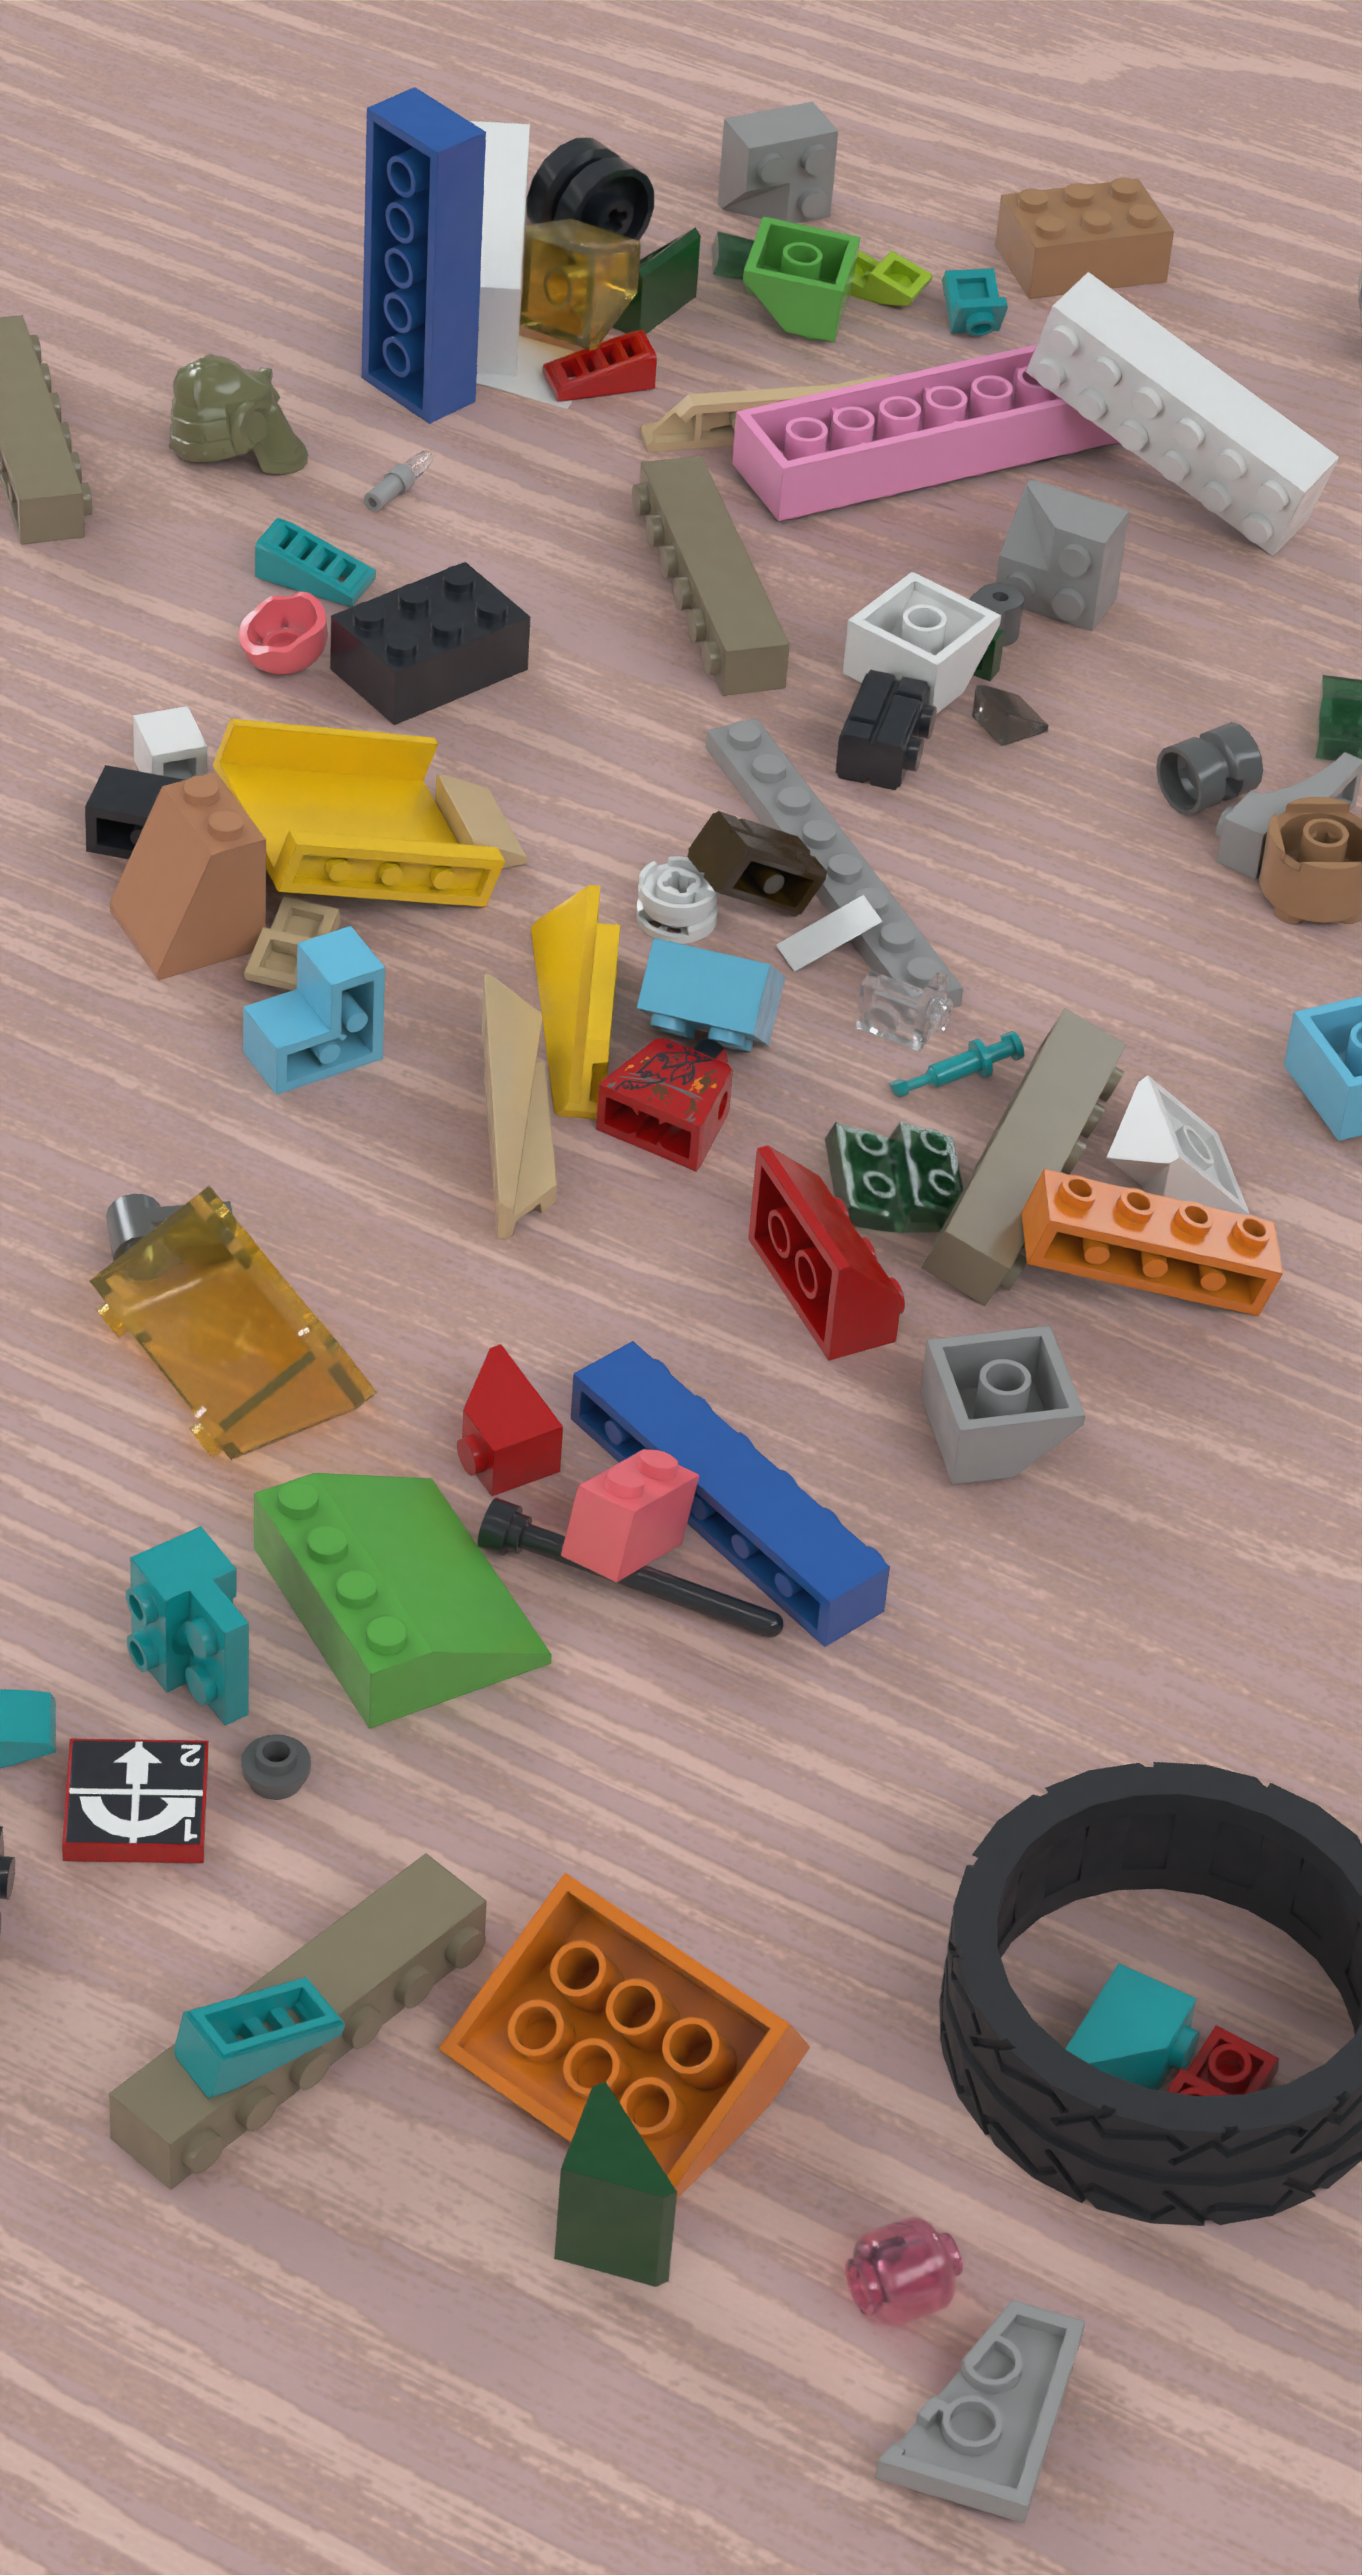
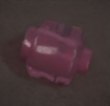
[845,2216,963,2326]

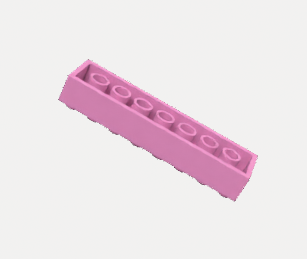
[732,344,1120,521]

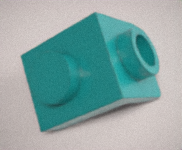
[942,268,1008,336]

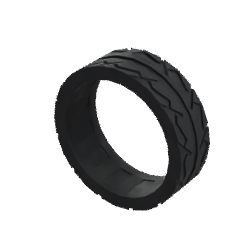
[939,1762,1362,2226]

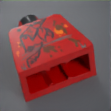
[596,1038,733,1172]

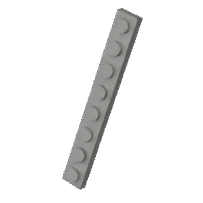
[706,718,963,1020]

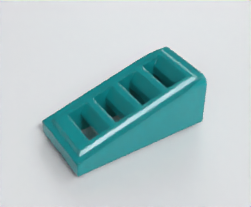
[255,518,376,607]
[174,1977,345,2098]

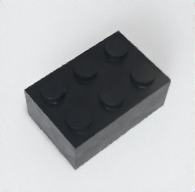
[330,562,531,725]

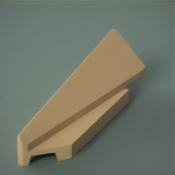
[640,374,889,452]
[481,974,557,1239]

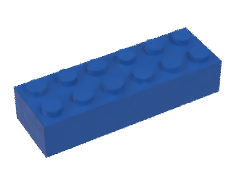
[361,87,486,424]

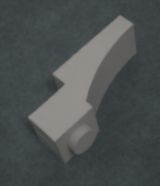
[1215,752,1362,880]

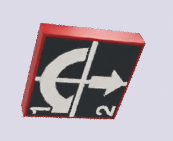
[62,1738,209,1863]

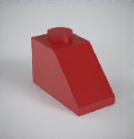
[457,1344,563,1497]

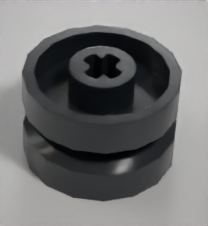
[527,138,654,268]

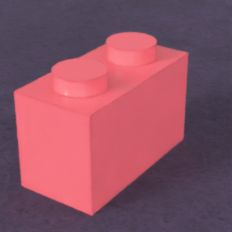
[561,1449,700,1583]

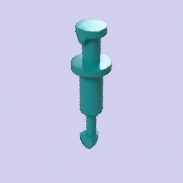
[889,1031,1024,1097]

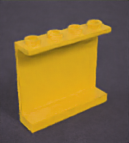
[212,718,505,907]

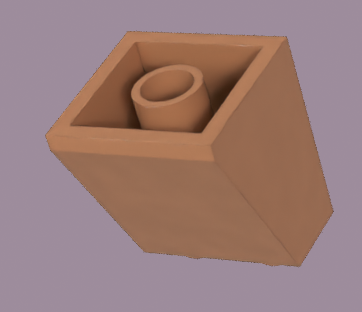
[110,771,266,980]

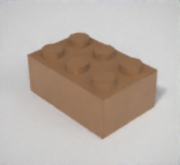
[995,178,1174,299]

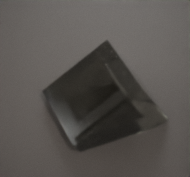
[972,685,1049,746]

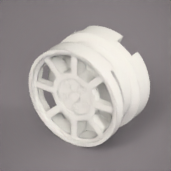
[636,856,719,944]

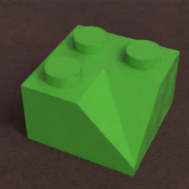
[743,216,861,343]

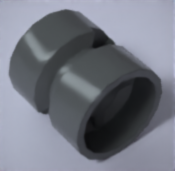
[1156,722,1263,816]

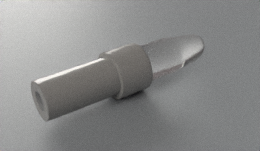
[364,450,433,512]

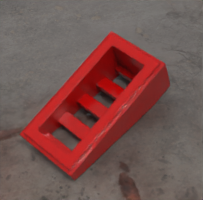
[542,330,657,402]

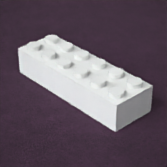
[470,121,530,376]
[1026,272,1339,556]

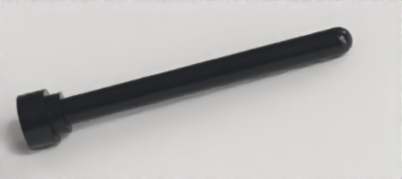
[477,1497,784,1638]

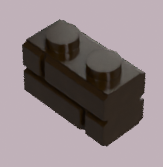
[687,811,827,917]

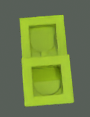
[850,250,933,306]

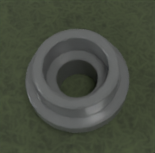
[241,1734,311,1800]

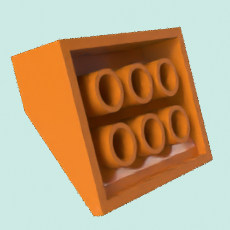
[438,1872,810,2198]

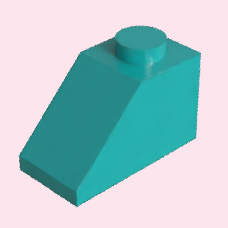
[1065,1963,1200,2090]

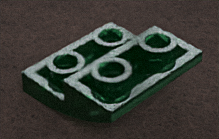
[825,1121,963,1233]

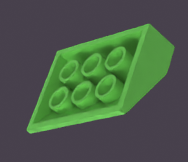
[254,1473,552,1729]

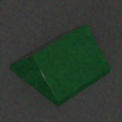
[576,227,701,334]
[554,2082,677,2287]

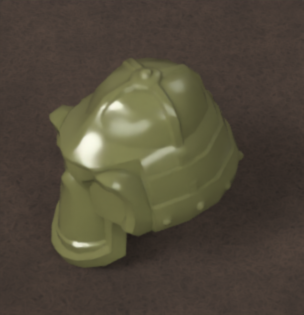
[169,354,308,475]

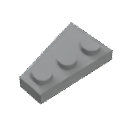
[875,2300,1085,2524]

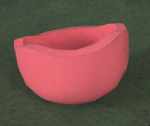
[238,592,328,675]

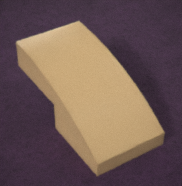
[244,896,341,991]

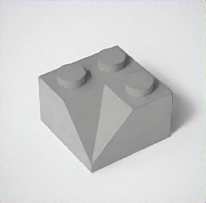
[718,102,838,223]
[996,479,1129,632]
[920,1325,1085,1485]

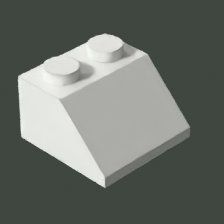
[843,572,1001,714]

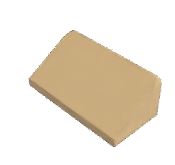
[435,774,527,869]

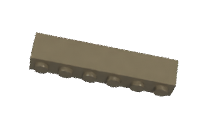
[0,315,92,545]
[632,456,790,696]
[921,1008,1126,1306]
[109,1853,487,2190]

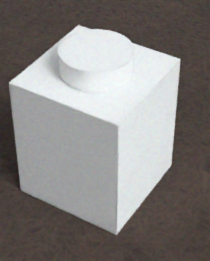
[133,706,207,780]

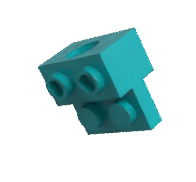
[125,1526,249,1726]

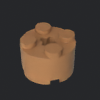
[1259,797,1362,924]

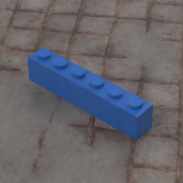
[571,1341,890,1647]

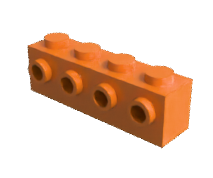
[1021,1169,1283,1316]

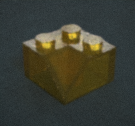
[520,219,641,350]

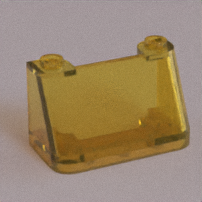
[90,1185,378,1460]

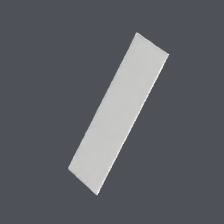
[776,895,883,972]

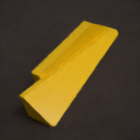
[531,885,620,1119]

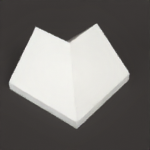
[1106,1075,1250,1215]

